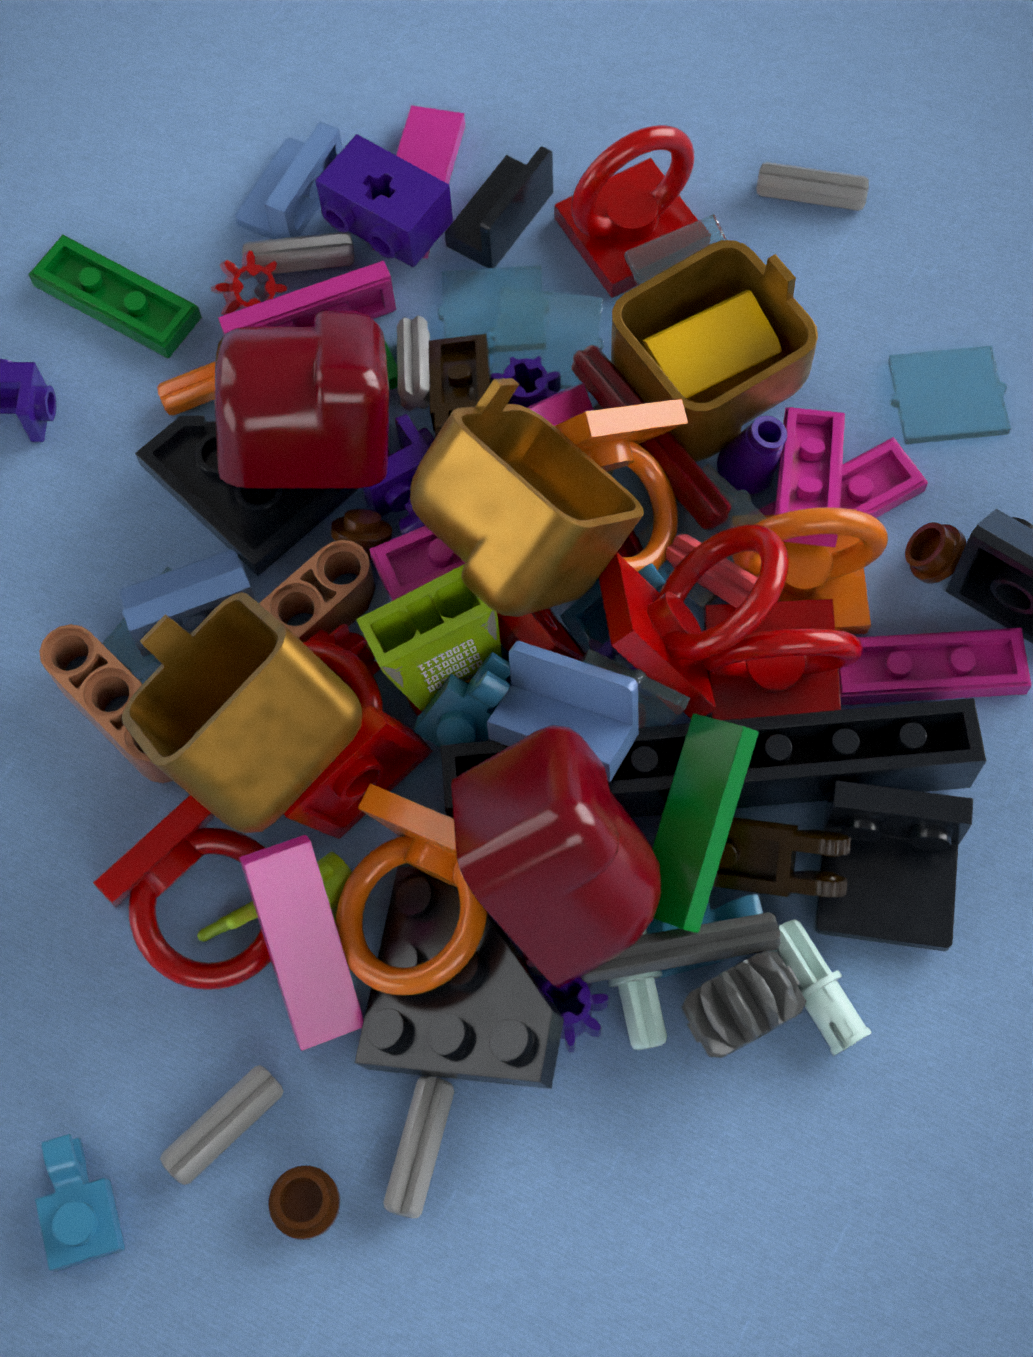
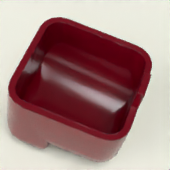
[215,311,389,488]
[451,725,661,987]

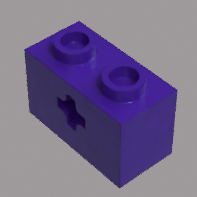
[315,134,453,268]

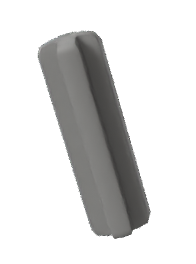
[757,162,869,211]
[242,232,354,274]
[397,315,430,411]
[160,1065,283,1185]
[383,1076,454,1218]

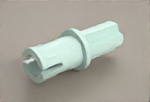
[770,919,872,1056]
[608,930,667,1050]

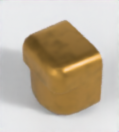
[611,240,818,462]
[410,378,644,617]
[122,592,362,833]

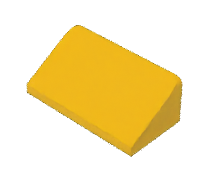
[642,290,782,399]

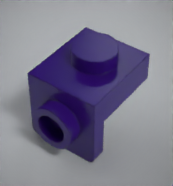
[0,359,56,442]
[363,413,435,517]

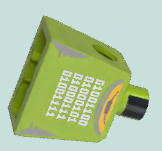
[356,564,502,711]

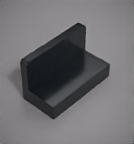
[444,146,553,271]

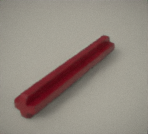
[571,345,731,530]

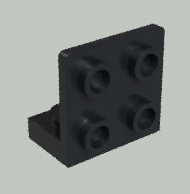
[815,781,973,951]

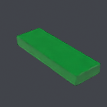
[28,234,202,359]
[652,713,759,933]

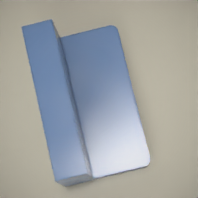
[235,121,343,239]
[119,549,255,657]
[487,641,639,782]

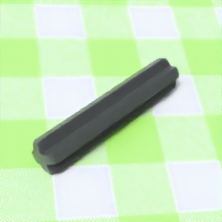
[580,912,780,984]

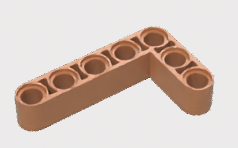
[39,540,376,783]

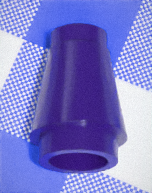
[717,415,787,496]

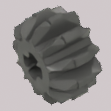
[682,951,806,1058]

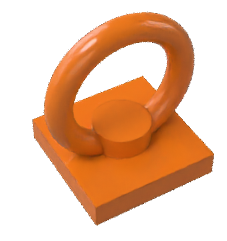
[555,399,688,572]
[731,507,888,634]
[335,784,488,996]

